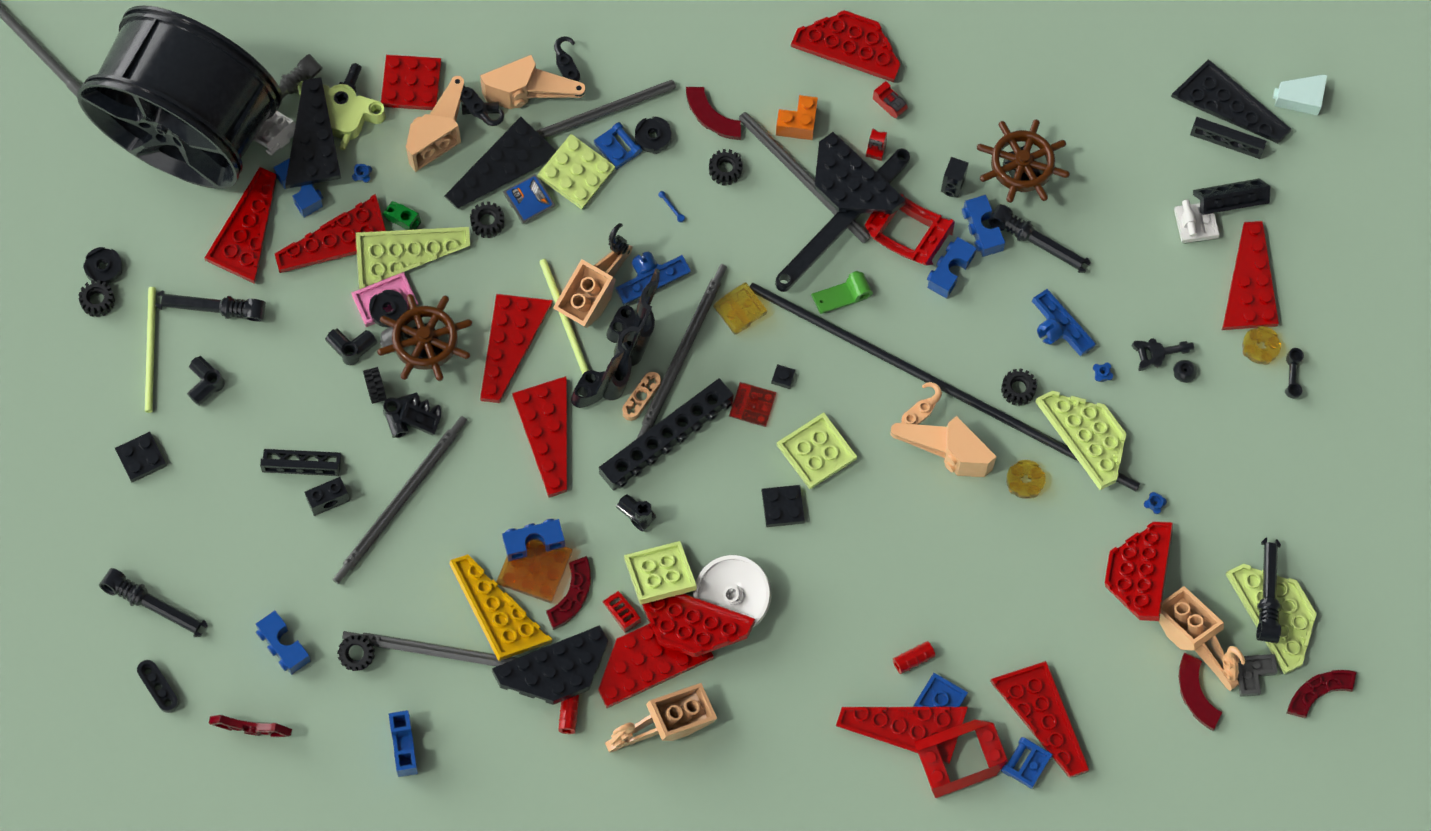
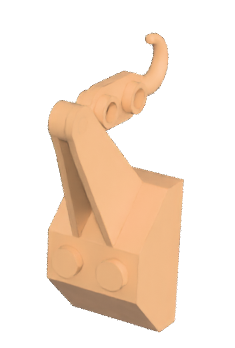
[890,382,997,477]
[1159,586,1245,691]
[605,683,717,753]

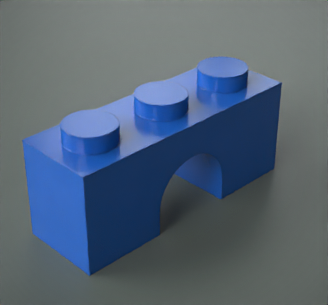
[273,158,323,218]
[962,195,1005,257]
[927,237,977,299]
[502,519,565,561]
[256,610,311,675]
[388,710,418,777]

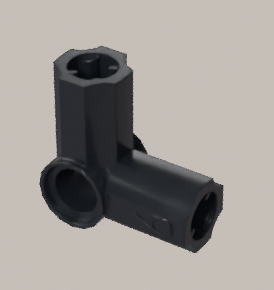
[325,328,377,365]
[187,356,225,406]
[383,392,421,438]
[616,494,656,532]

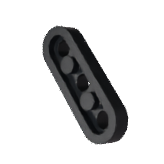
[137,660,178,713]

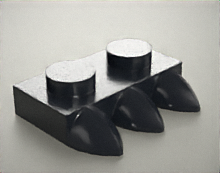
[398,394,441,435]

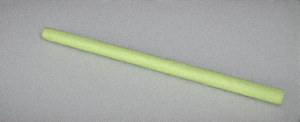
[539,259,589,374]
[145,287,156,413]

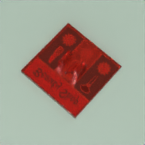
[729,382,776,427]

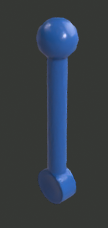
[658,191,685,223]

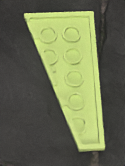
[356,227,470,289]

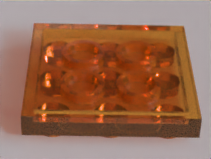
[496,540,573,604]

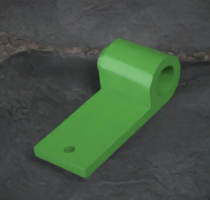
[811,271,873,314]

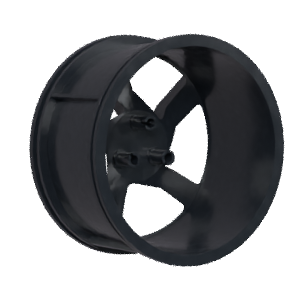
[77,5,283,189]

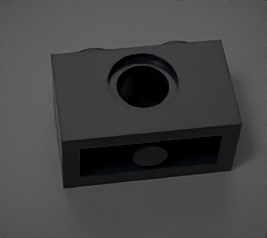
[941,157,969,198]
[304,477,350,516]

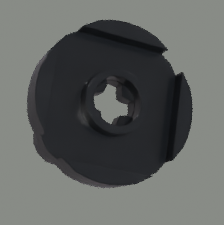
[635,117,671,154]
[83,247,122,284]
[369,290,408,328]

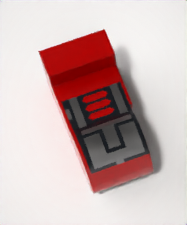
[873,81,908,118]
[866,129,887,161]

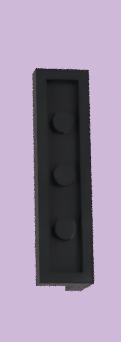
[1190,117,1266,159]
[1193,178,1270,215]
[260,449,341,476]

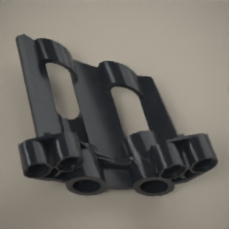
[571,269,660,408]

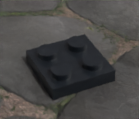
[115,432,167,483]
[761,485,805,527]

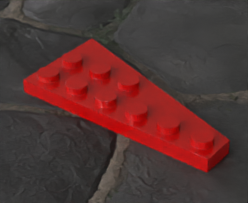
[204,167,277,284]
[274,194,386,273]
[1222,221,1279,330]
[480,294,553,403]
[512,376,567,498]
[990,661,1089,778]
[836,707,968,764]

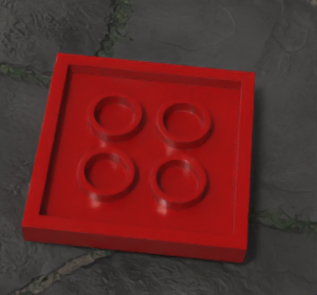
[381,55,442,110]

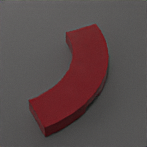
[686,87,741,140]
[546,556,591,630]
[1178,652,1222,731]
[1286,670,1357,719]
[209,715,292,737]

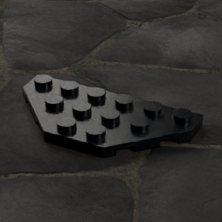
[815,132,906,214]
[492,625,608,705]

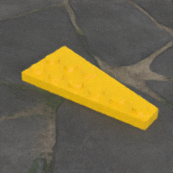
[449,554,553,661]

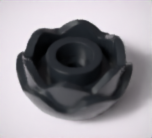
[1173,360,1197,383]

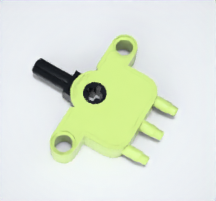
[298,63,386,150]

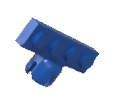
[615,251,691,305]
[1032,289,1096,356]

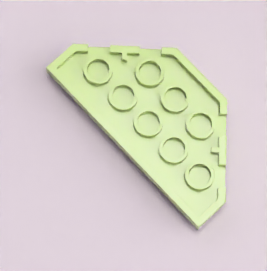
[1036,391,1126,490]
[1226,564,1316,675]

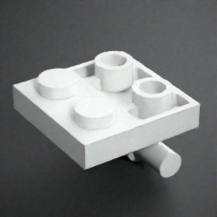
[254,111,295,156]
[1174,200,1219,243]

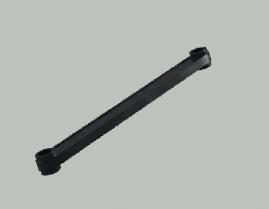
[775,148,910,292]

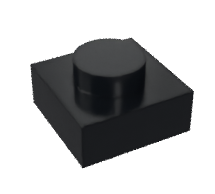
[771,364,795,389]

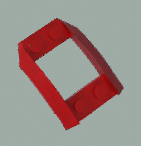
[864,193,955,266]
[915,719,1008,798]

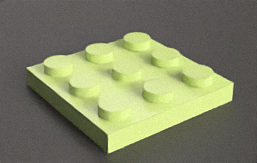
[537,134,615,210]
[777,412,857,489]
[624,541,697,605]

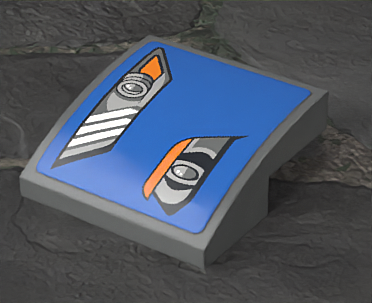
[503,174,555,223]

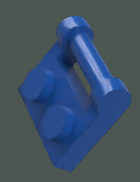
[594,122,643,170]
[1001,737,1052,789]

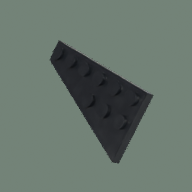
[1171,59,1291,144]
[285,77,341,189]
[444,117,556,209]

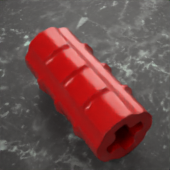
[893,641,935,674]
[558,695,579,734]

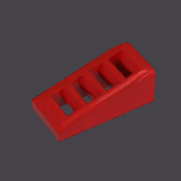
[602,591,641,633]

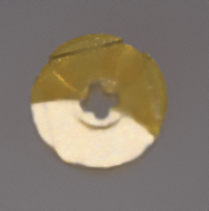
[1242,326,1281,365]
[1006,460,1045,499]

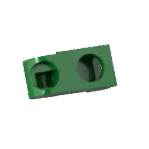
[383,201,421,230]

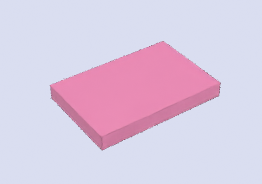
[351,272,418,327]

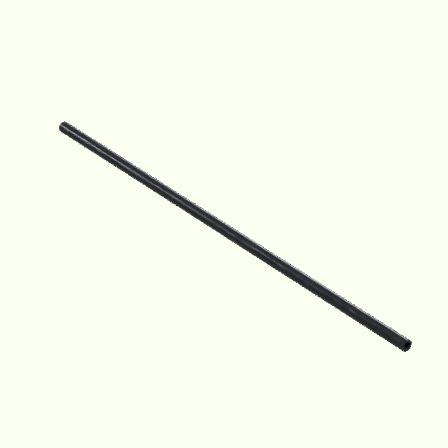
[748,282,1140,492]

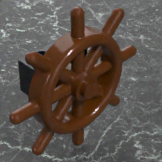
[977,119,1070,203]
[377,294,472,381]

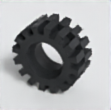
[709,149,743,185]
[470,201,504,238]
[78,280,115,317]
[363,367,387,404]
[1001,369,1037,406]
[337,635,375,671]

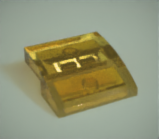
[713,282,767,335]

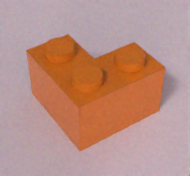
[776,95,818,140]

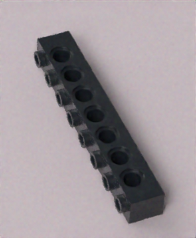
[599,378,734,491]

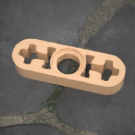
[622,372,661,421]

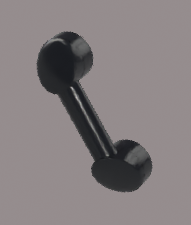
[1285,348,1304,399]

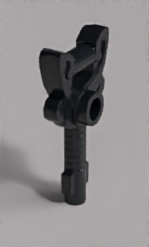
[1132,338,1194,371]

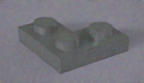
[1237,654,1278,697]

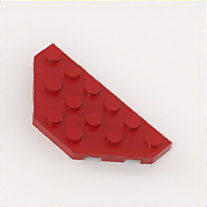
[791,10,900,83]
[1105,522,1173,621]
[642,594,755,657]
[598,623,714,708]

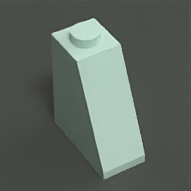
[1273,75,1327,116]

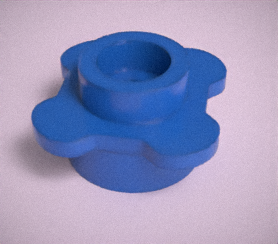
[352,164,372,183]
[1093,362,1113,382]
[1144,492,1167,514]

